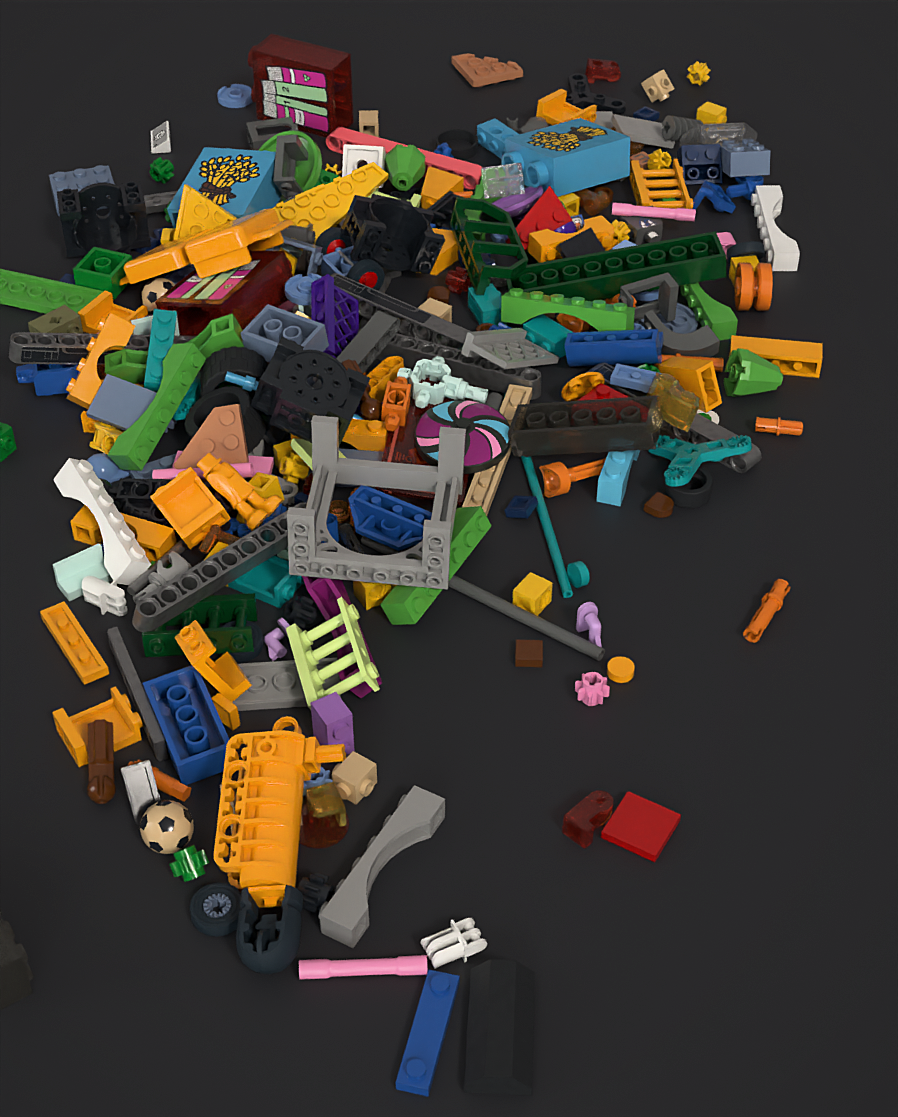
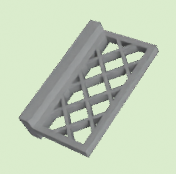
[461,328,559,369]

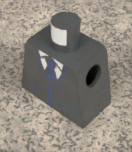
[617,206,663,245]

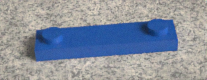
[396,970,460,1096]

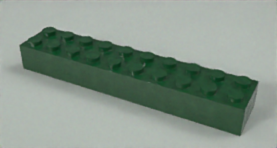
[504,231,726,301]

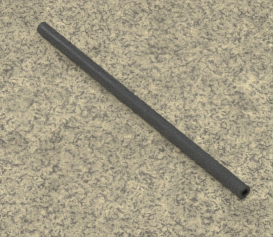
[361,536,605,661]

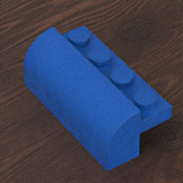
[564,329,664,367]

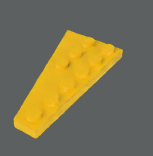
[261,162,389,252]
[174,184,298,277]

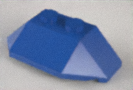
[348,486,432,551]

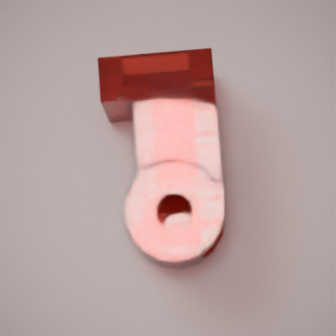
[585,58,621,83]
[562,790,614,849]

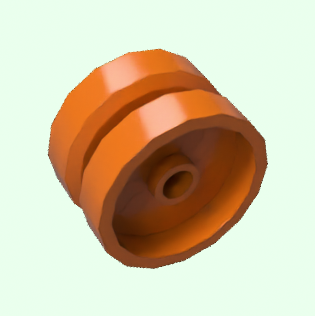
[734,262,773,311]

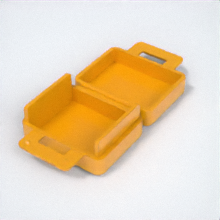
[119,208,294,285]

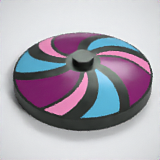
[415,400,511,474]

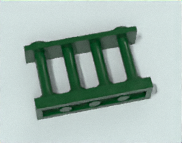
[142,593,258,657]

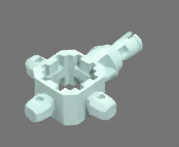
[397,356,488,408]

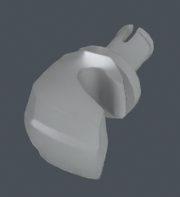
[133,551,192,604]

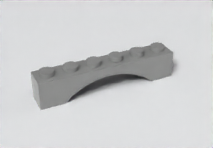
[318,785,445,948]

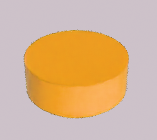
[607,656,635,683]

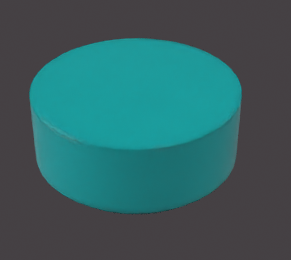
[567,561,590,588]

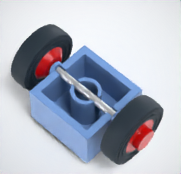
[315,227,385,291]

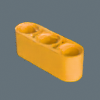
[366,356,404,402]

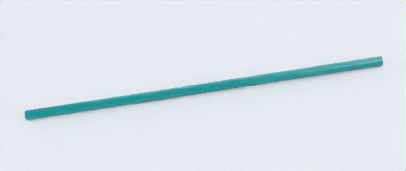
[502,393,573,598]

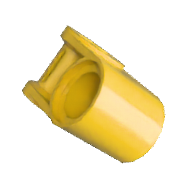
[89,422,123,455]

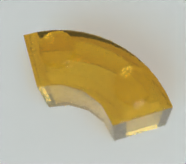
[646,372,700,432]

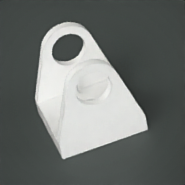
[342,144,386,188]

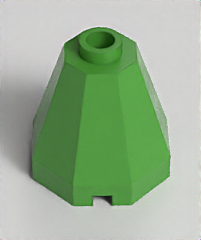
[385,144,425,191]
[724,348,783,397]

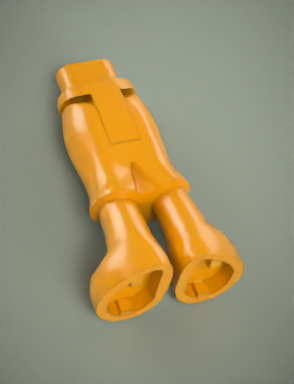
[197,453,283,531]

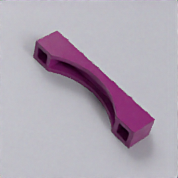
[302,576,382,698]

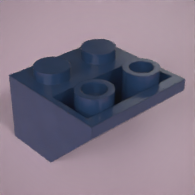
[677,144,723,185]

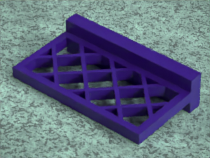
[311,274,359,358]

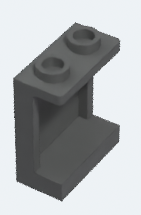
[274,135,308,200]

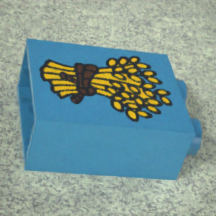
[501,118,630,197]
[167,147,282,228]

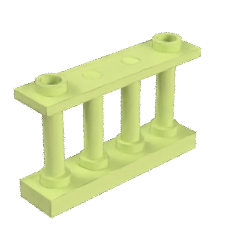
[286,597,380,709]

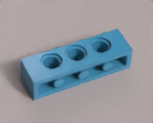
[476,119,519,159]

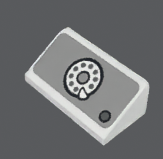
[151,121,171,154]

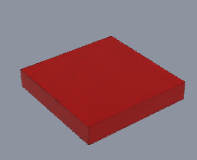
[601,791,681,862]

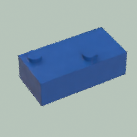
[143,665,230,785]

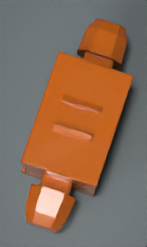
[381,376,411,431]

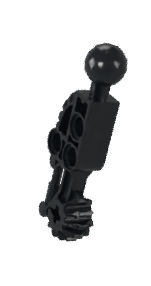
[99,478,234,531]

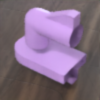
[576,602,602,647]
[264,617,290,661]

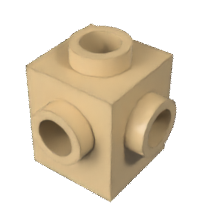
[641,69,674,102]

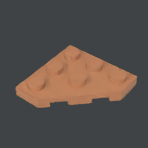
[452,53,523,88]
[174,404,250,483]

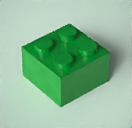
[73,247,132,300]

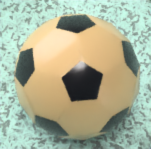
[141,278,180,315]
[140,800,194,854]

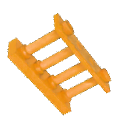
[629,159,693,209]

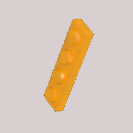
[40,601,109,685]

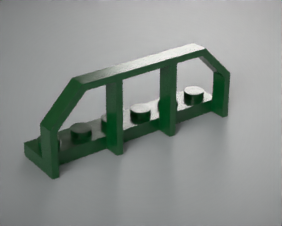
[450,197,528,295]

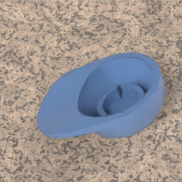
[86,453,130,483]

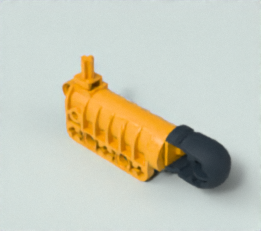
[214,716,346,974]

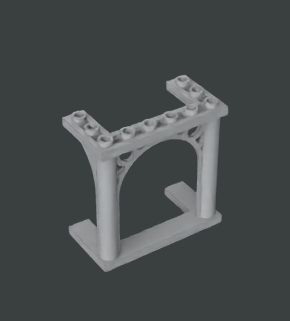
[287,415,466,590]

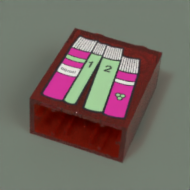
[248,34,354,138]
[155,250,293,336]

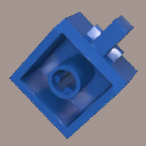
[16,364,79,396]

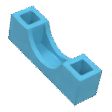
[596,420,644,506]

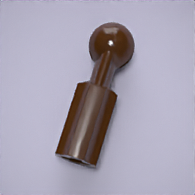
[341,359,382,421]
[87,719,116,804]

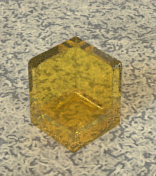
[306,782,346,827]

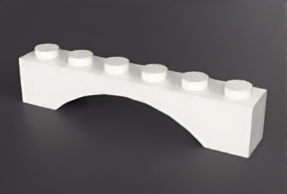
[751,185,800,271]
[54,458,151,586]

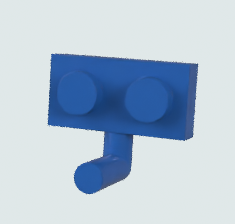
[693,181,736,213]

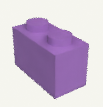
[311,692,355,763]

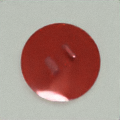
[299,801,349,849]

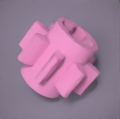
[575,672,610,706]

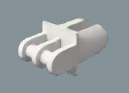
[82,576,128,616]
[420,918,487,968]

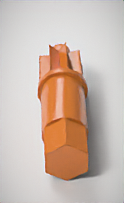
[127,759,191,802]

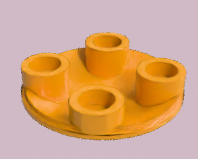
[561,372,605,406]

